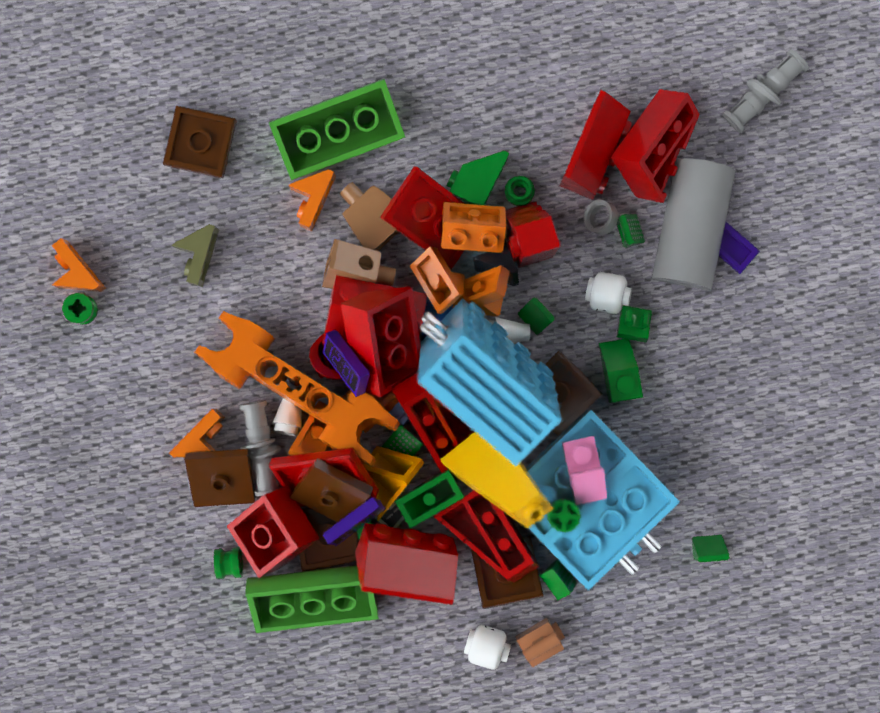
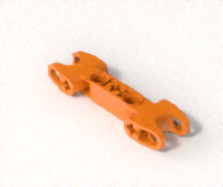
[194,311,400,467]

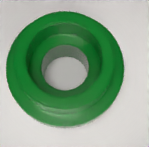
[504,176,535,206]

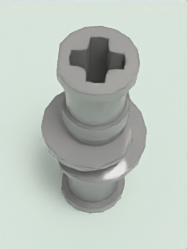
[722,49,809,133]
[239,400,282,496]

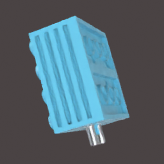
[418,298,562,466]
[525,410,680,591]

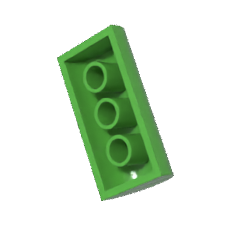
[268,79,406,180]
[245,566,379,633]

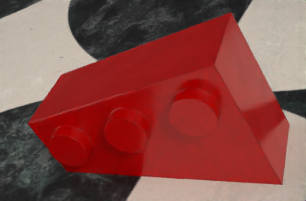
[611,89,700,203]
[505,201,560,268]
[391,372,475,473]
[433,490,540,583]

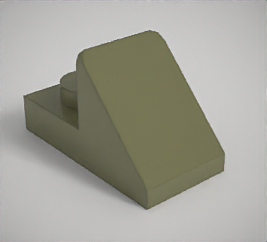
[172,224,219,287]

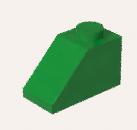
[446,151,509,205]
[598,339,643,403]
[395,469,464,529]

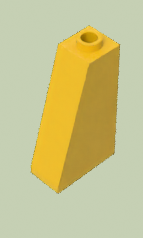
[440,432,554,528]

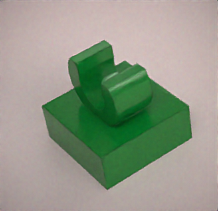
[616,305,652,343]

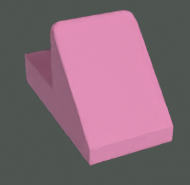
[562,436,607,505]

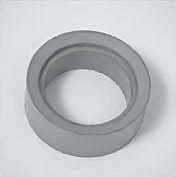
[584,200,618,235]

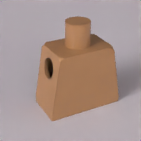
[340,182,399,251]
[322,239,396,289]

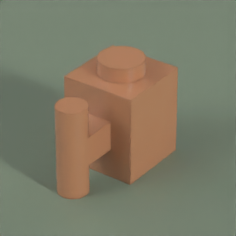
[515,618,565,668]

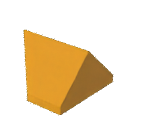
[363,446,424,521]

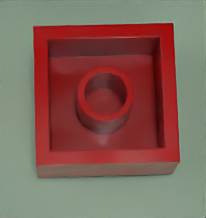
[227,486,320,578]

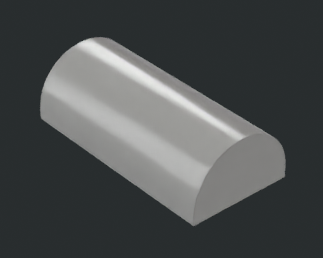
[651,158,736,291]

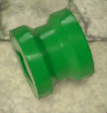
[62,293,98,325]
[547,499,581,533]
[214,547,243,580]

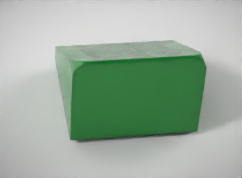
[617,214,645,249]
[382,424,424,456]
[539,559,577,600]

